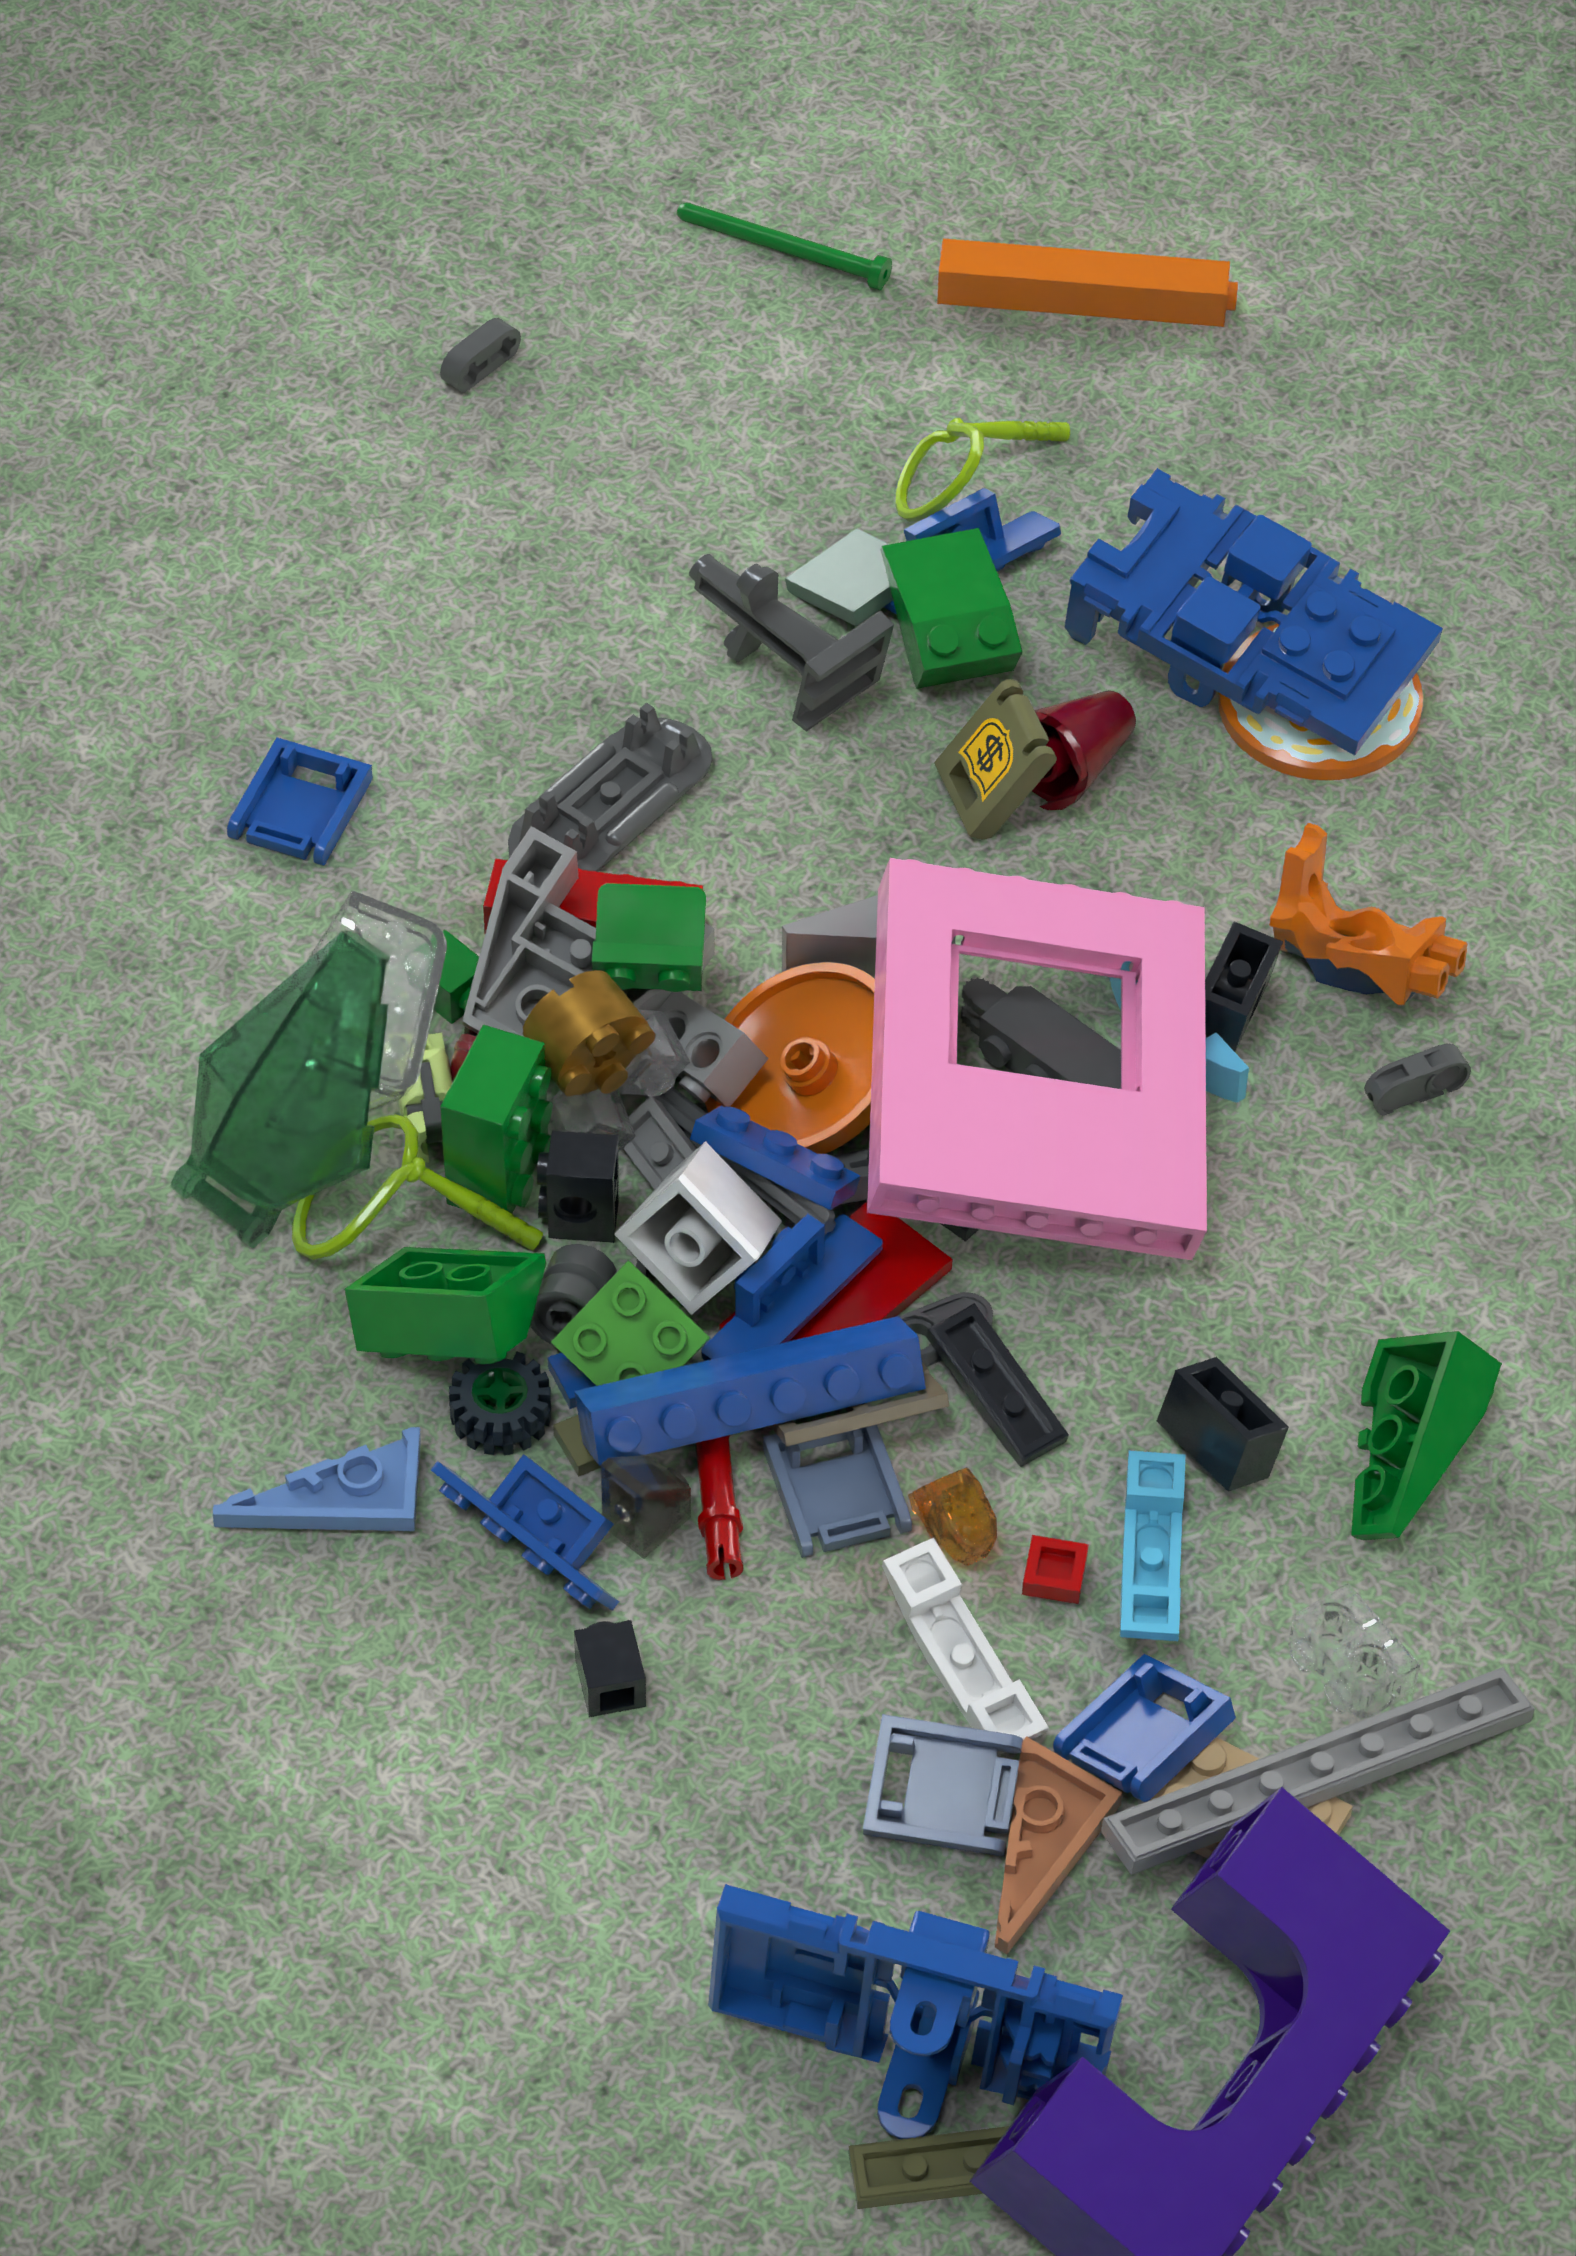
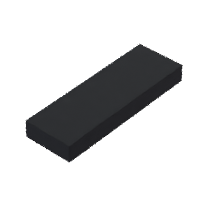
[926,1303,1069,1467]

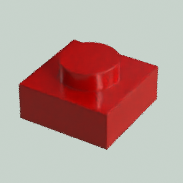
[1022,1535,1089,1604]

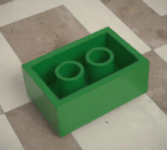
[440,1025,553,1213]

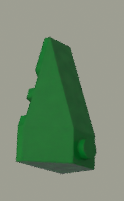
[1351,1331,1502,1540]

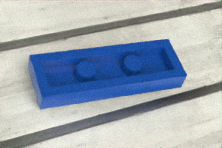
[690,1105,861,1210]

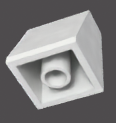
[614,1141,782,1315]

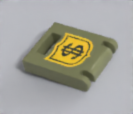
[934,679,1057,840]

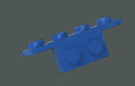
[884,488,1061,614]
[701,1214,883,1361]
[431,1454,619,1610]

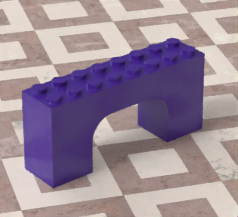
[969,1787,1450,2256]

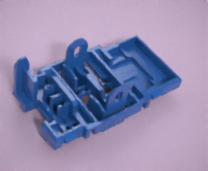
[708,1884,1123,2139]

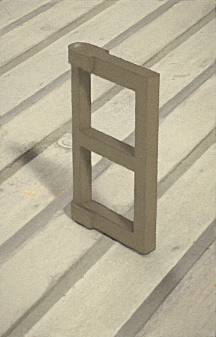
[768,1362,949,1447]

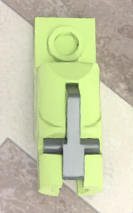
[389,1033,453,1163]

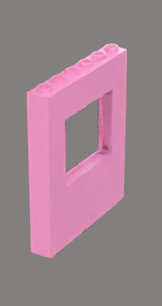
[867,858,1207,1260]

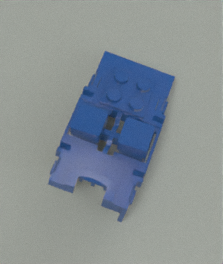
[1064,468,1443,756]

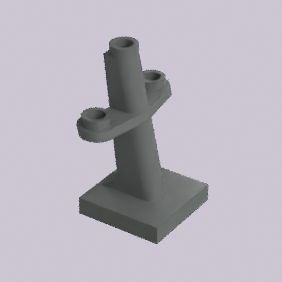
[689,554,894,732]

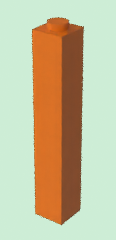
[937,238,1238,327]

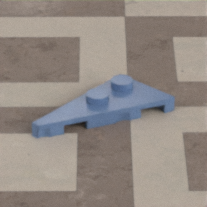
[213,1427,421,1531]

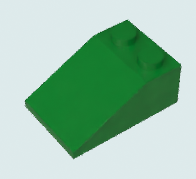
[880,528,1022,689]

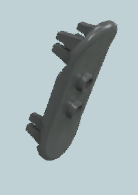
[508,703,712,872]

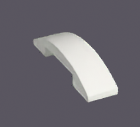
[882,1537,1049,1756]

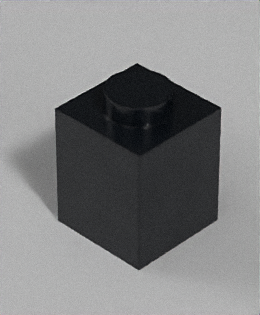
[574,1620,646,1717]

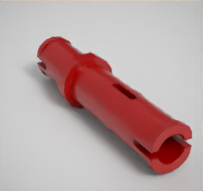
[696,1435,743,1580]

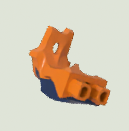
[1269,823,1468,1005]

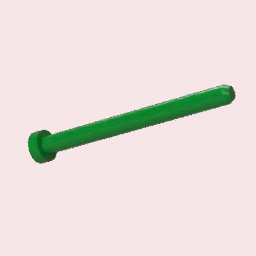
[677,202,892,291]

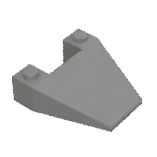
[462,826,715,1037]

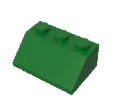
[344,1247,546,1364]

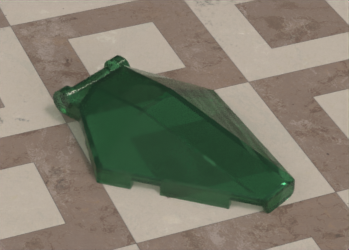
[171,931,390,1248]

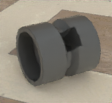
[530,1244,617,1346]

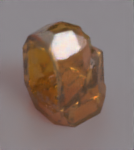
[908,1467,997,1566]

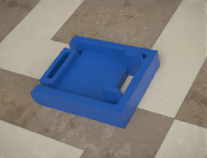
[227,737,373,866]
[1053,1654,1236,1802]

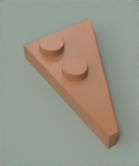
[995,1736,1122,1954]

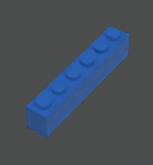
[574,1316,926,1466]

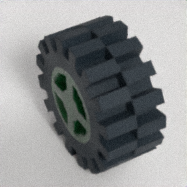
[449,1351,551,1456]

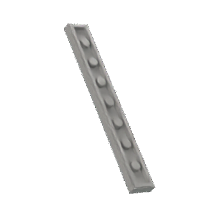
[1101,1667,1535,1875]

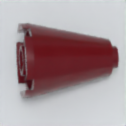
[1032,690,1136,810]

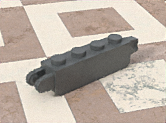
[961,977,1121,1089]

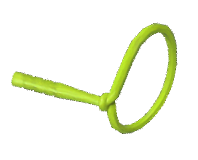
[895,418,1071,522]
[292,1114,543,1260]

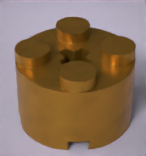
[522,970,656,1096]

